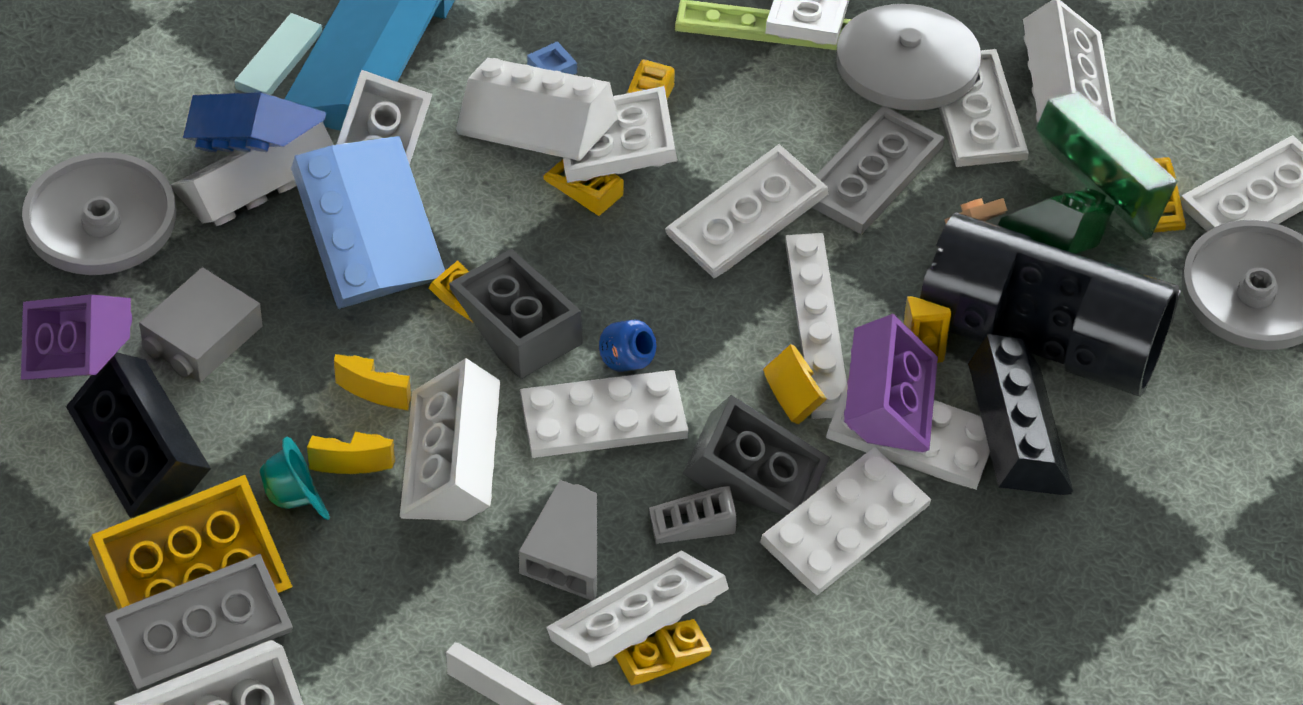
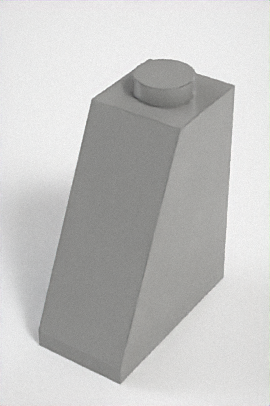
[519,480,597,601]

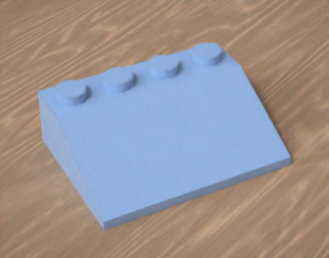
[291,136,445,309]

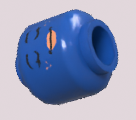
[599,319,656,372]

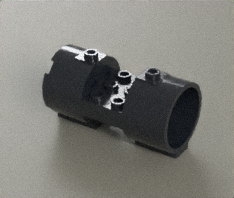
[920,212,1181,397]

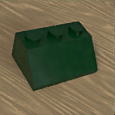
[998,188,1115,254]

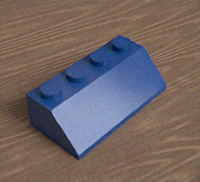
[183,92,326,153]

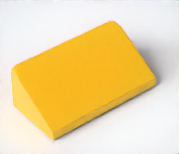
[903,296,951,363]

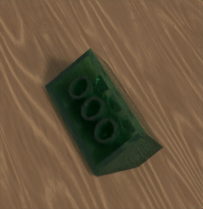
[1036,92,1178,240]

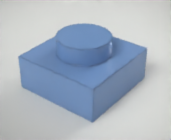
[527,41,577,75]

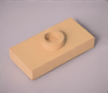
[944,198,1007,223]

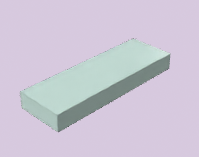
[234,13,322,95]

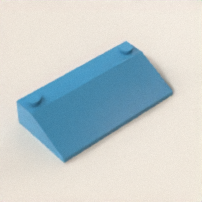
[284,0,455,131]

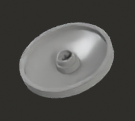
[836,4,981,110]
[22,152,176,275]
[1181,220,1303,350]

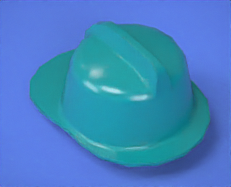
[260,436,330,520]

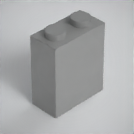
[139,267,263,383]

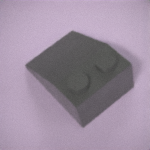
[449,249,583,379]
[682,395,830,516]

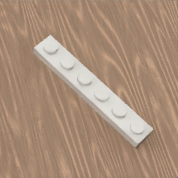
[785,233,847,419]

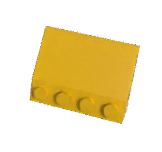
[88,475,292,609]

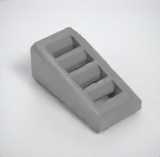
[649,486,736,544]

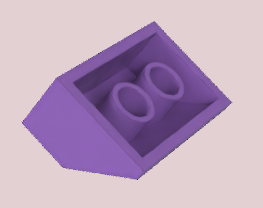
[21,294,132,380]
[844,314,938,452]

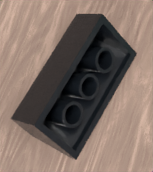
[968,334,1073,495]
[66,352,211,518]

